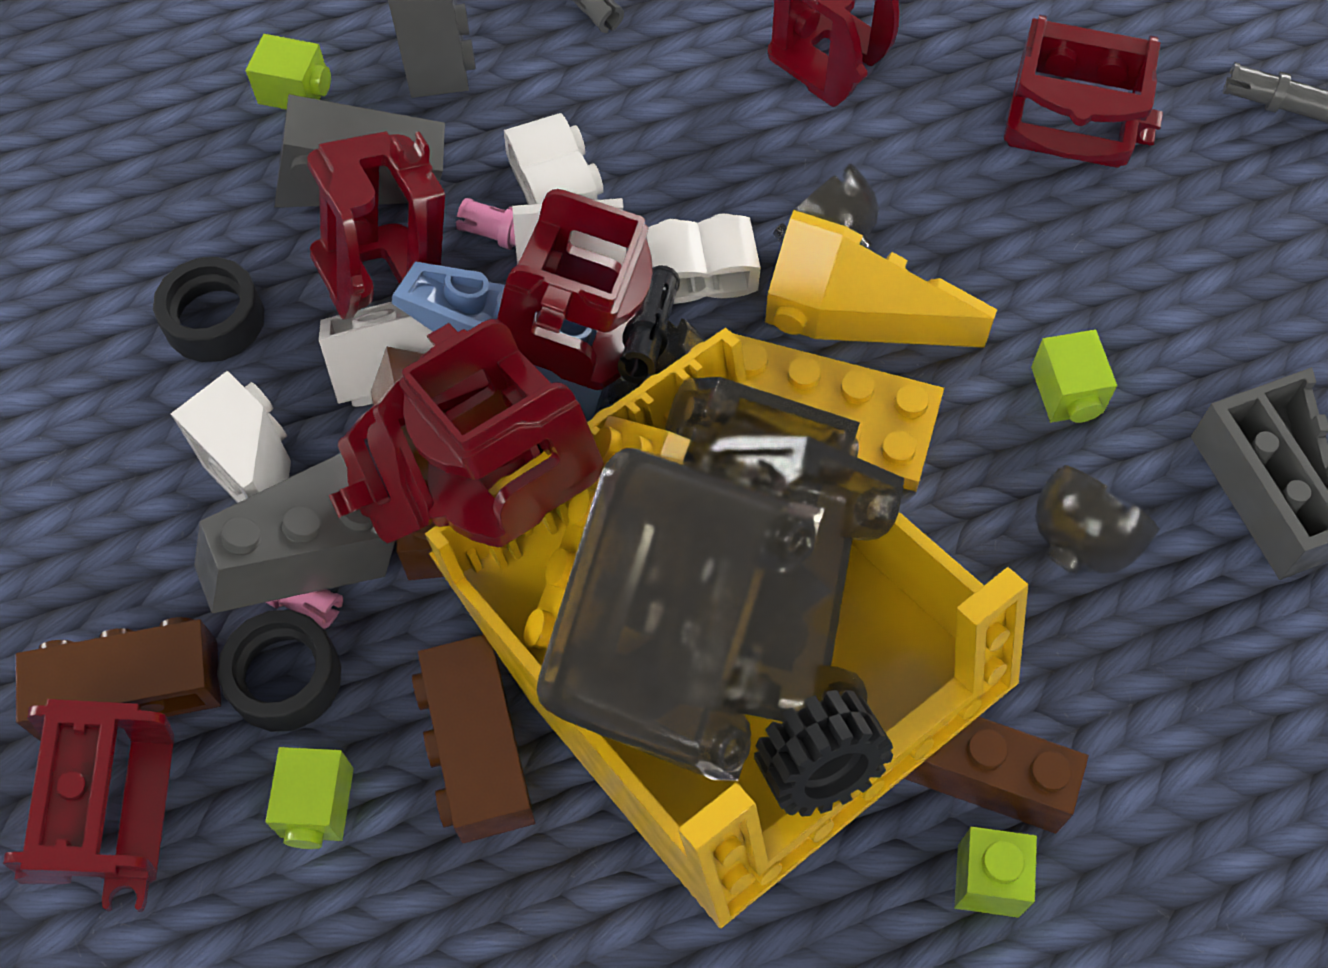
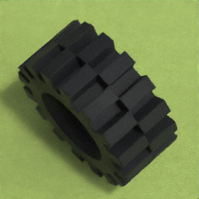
[754,690,893,817]

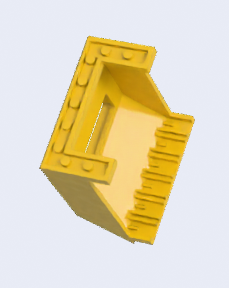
[425,327,1029,929]

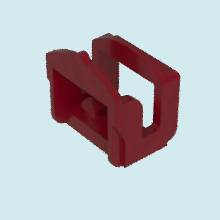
[767,0,900,107]
[1004,15,1163,168]
[307,131,445,320]
[497,189,652,391]
[399,319,605,547]
[329,350,541,544]
[3,699,174,912]

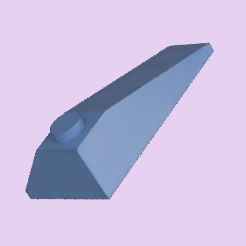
[392,262,610,422]

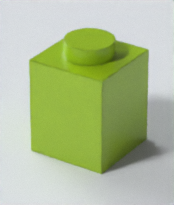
[245,34,331,109]
[1031,329,1117,423]
[265,747,354,849]
[954,827,1037,918]

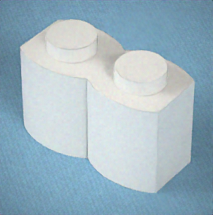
[504,113,603,205]
[646,213,761,304]

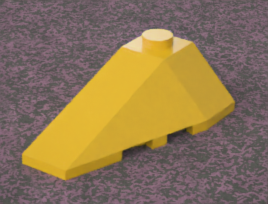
[765,210,997,347]

